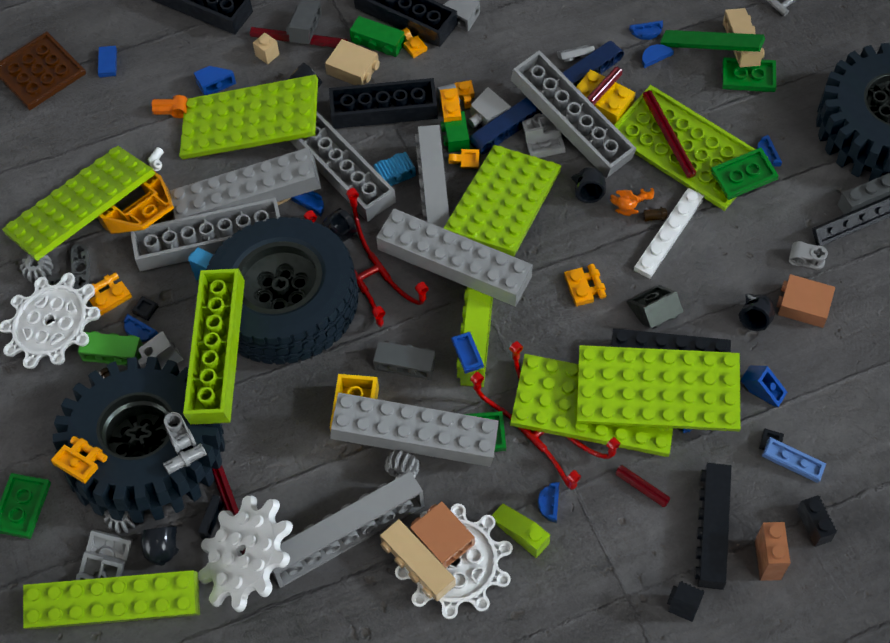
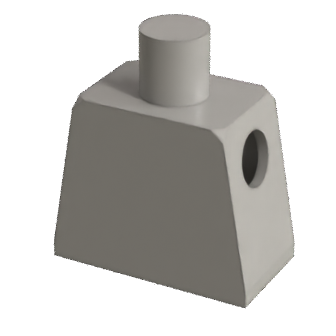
[443,0,480,32]
[467,87,511,128]
[138,331,184,369]

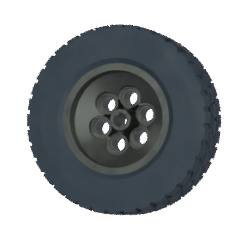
[206,217,359,365]

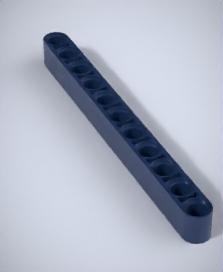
[469,41,624,154]

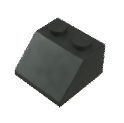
[627,285,683,329]

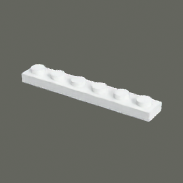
[634,188,704,279]

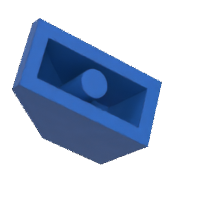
[194,66,236,95]
[741,365,788,407]

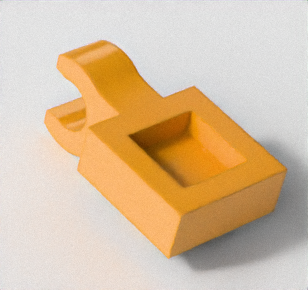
[402,27,427,58]
[454,80,475,109]
[448,149,479,169]

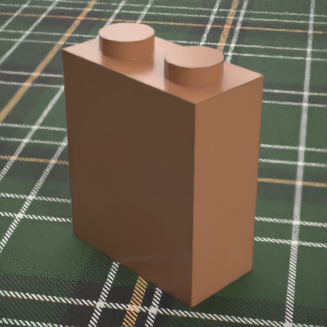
[776,274,835,328]
[410,502,475,568]
[755,522,790,581]

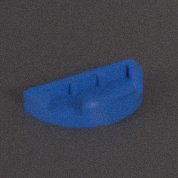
[629,20,663,40]
[642,44,674,68]
[757,135,782,167]
[291,191,324,216]
[124,314,158,342]
[538,482,560,523]

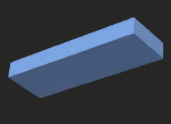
[761,437,826,483]

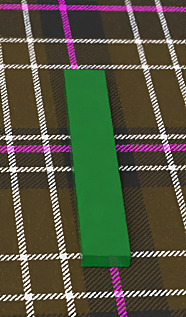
[660,30,765,52]

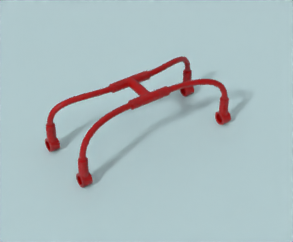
[304,188,429,328]
[470,341,621,490]

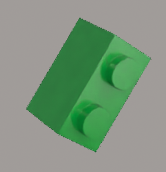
[440,111,470,153]

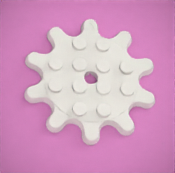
[0,273,101,369]
[198,496,293,612]
[395,504,513,619]

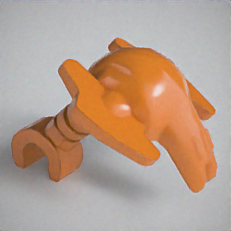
[610,188,654,216]

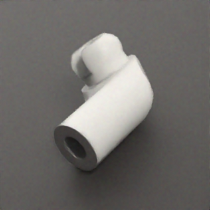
[148,147,164,171]

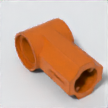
[152,95,188,118]

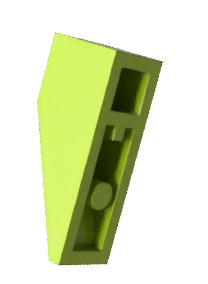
[491,504,550,558]

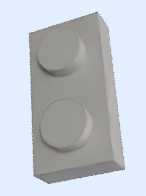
[557,44,595,62]

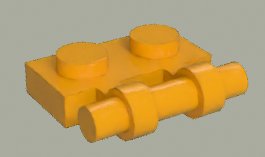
[564,264,607,307]
[89,272,132,316]
[51,436,108,484]

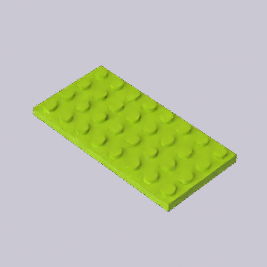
[179,74,318,160]
[614,84,756,211]
[444,145,561,257]
[2,146,155,261]
[577,345,741,432]
[510,354,673,457]

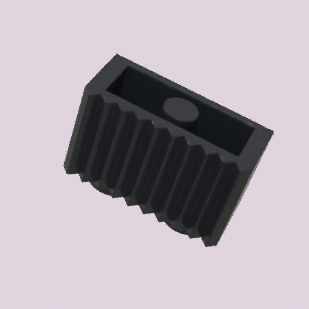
[796,495,837,547]
[667,581,704,622]

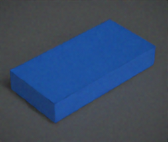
[98,46,117,77]
[451,332,484,374]

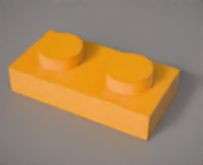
[440,88,462,122]

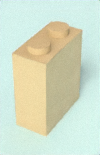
[325,39,380,85]

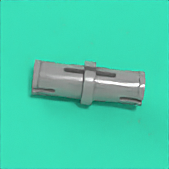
[163,443,207,475]

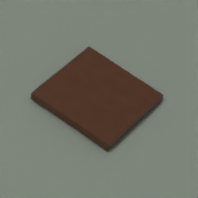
[0,31,86,111]

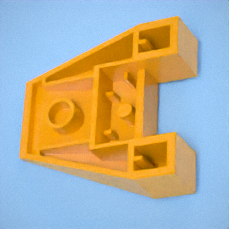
[97,171,174,234]

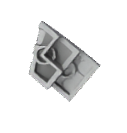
[522,113,566,158]
[75,529,133,580]

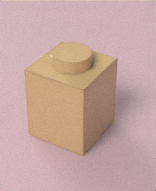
[253,33,279,64]

